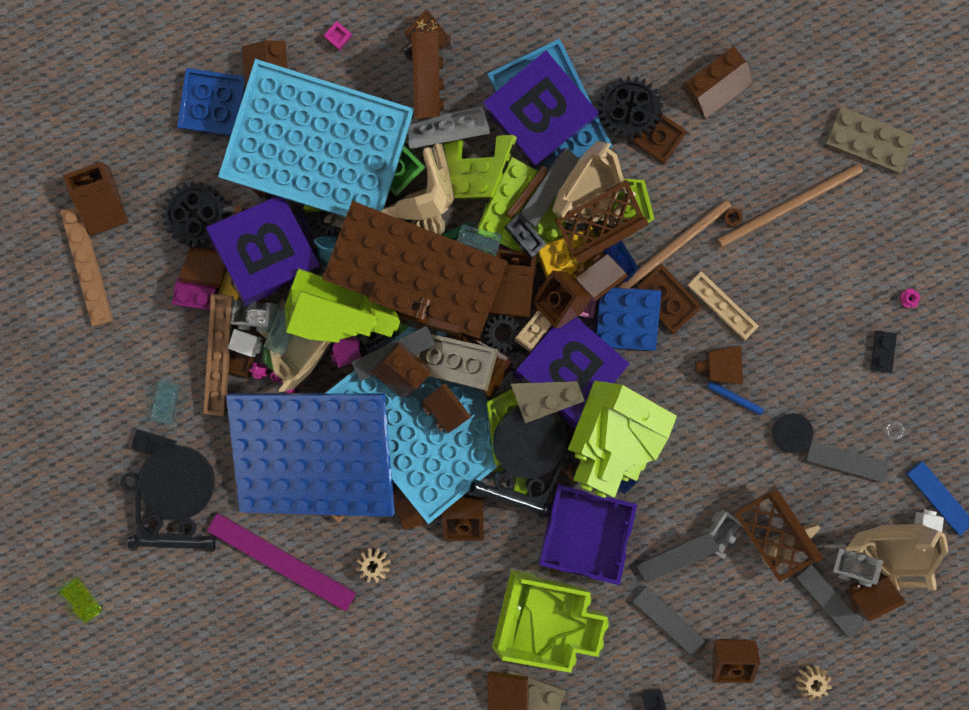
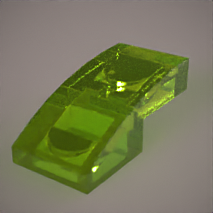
[60,577,102,624]

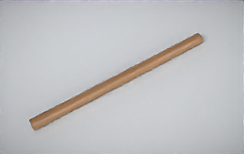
[717,164,863,248]
[616,199,732,288]

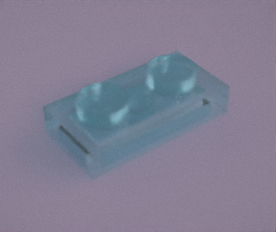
[457,224,502,256]
[264,309,293,355]
[150,380,181,424]

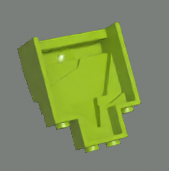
[284,268,400,343]
[568,380,677,498]
[492,569,609,673]

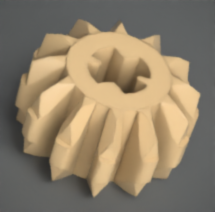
[410,215,445,235]
[356,548,390,583]
[796,665,832,701]

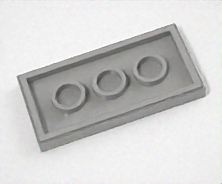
[407,106,490,149]

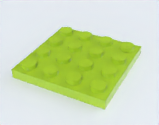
[475,157,567,265]

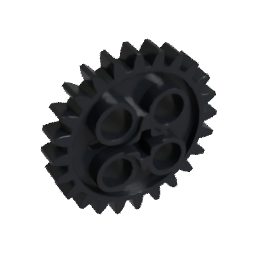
[597,76,663,141]
[161,181,229,247]

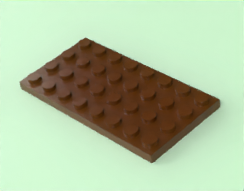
[322,201,508,339]

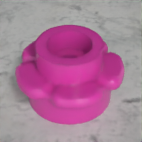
[900,289,920,308]
[249,363,269,379]

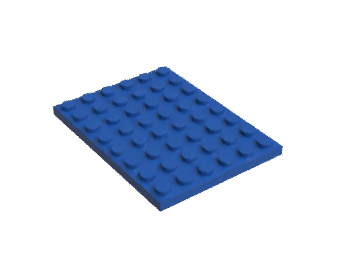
[226,393,395,517]

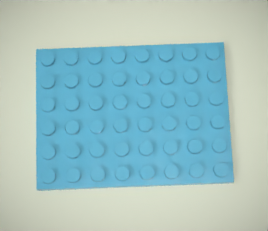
[218,59,414,218]
[326,327,499,524]

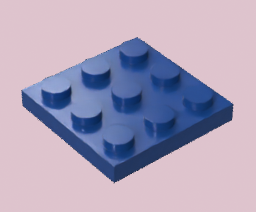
[177,68,245,137]
[596,287,661,351]

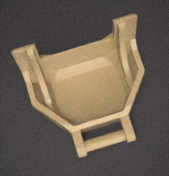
[552,141,636,227]
[381,143,454,222]
[258,299,335,392]
[846,523,948,591]

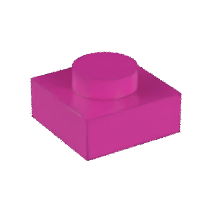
[324,21,353,51]

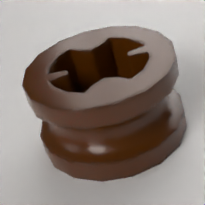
[723,208,743,227]

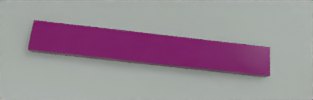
[207,513,356,611]

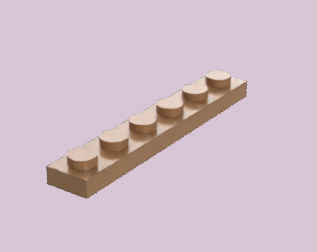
[60,207,113,327]
[203,293,234,416]

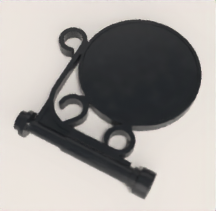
[469,406,580,518]
[120,445,216,552]

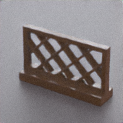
[554,180,649,264]
[734,485,824,582]

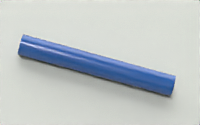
[706,381,764,415]

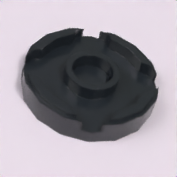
[772,413,814,453]

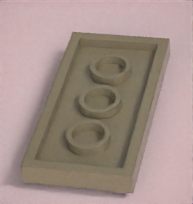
[825,107,916,174]
[416,334,498,391]

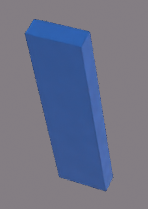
[905,461,969,535]

